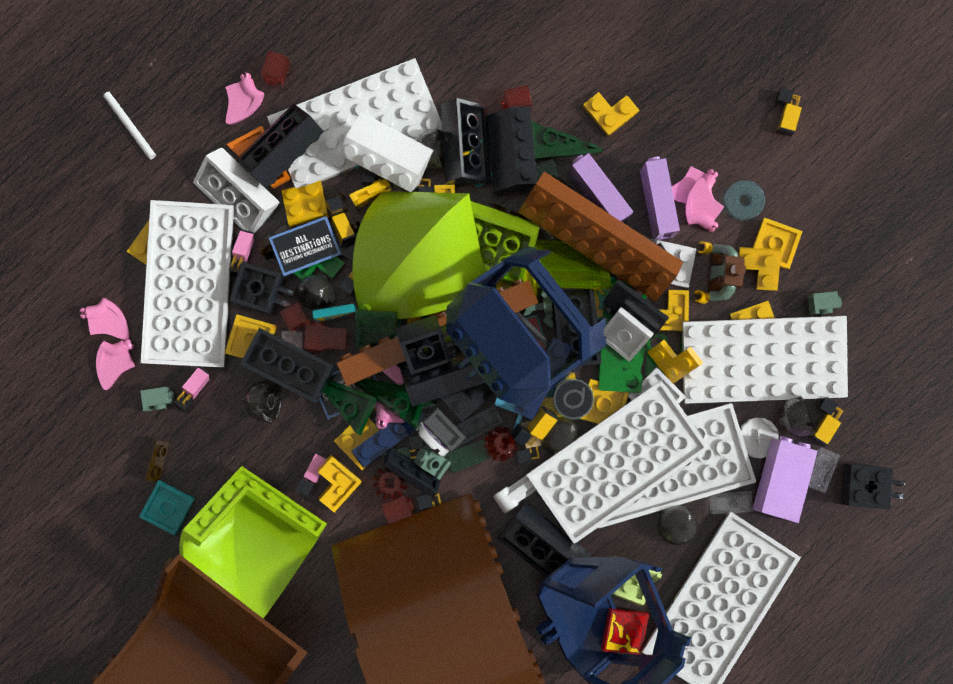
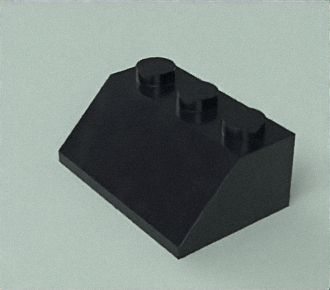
[602,280,669,341]

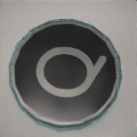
[553,378,594,420]

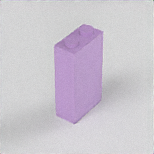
[569,153,633,223]
[640,157,680,241]
[752,436,818,523]

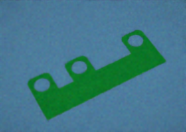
[599,280,646,393]

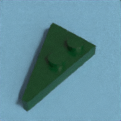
[531,121,603,160]
[356,378,424,429]
[324,380,377,436]

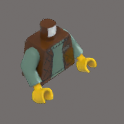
[694,241,746,304]

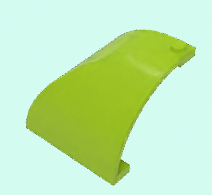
[353,191,485,319]
[179,466,327,619]

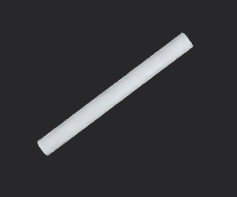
[103,92,156,159]

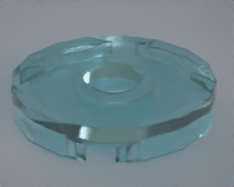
[724,180,765,221]

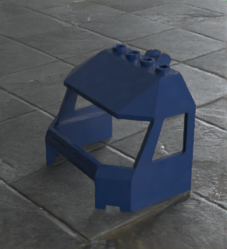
[446,246,606,408]
[536,557,691,684]

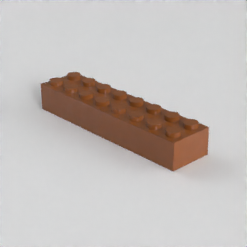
[518,172,683,302]

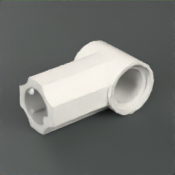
[493,476,536,513]

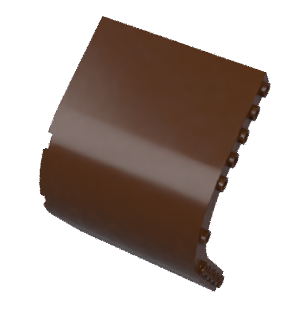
[331,493,546,684]
[91,554,308,684]

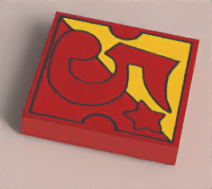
[601,608,649,654]

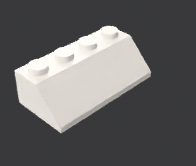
[339,112,433,192]
[193,148,279,233]

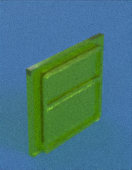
[534,240,612,289]

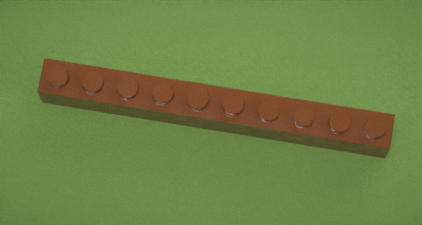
[337,279,538,386]

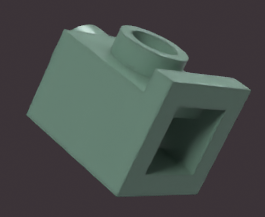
[807,291,842,316]
[141,387,175,411]
[413,445,451,480]

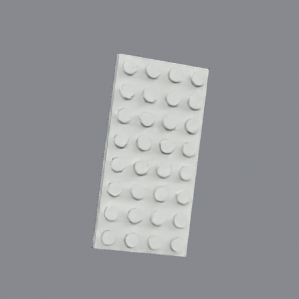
[267,58,442,188]
[141,200,234,367]
[682,316,848,403]
[526,380,709,544]
[598,403,756,528]
[642,511,801,684]

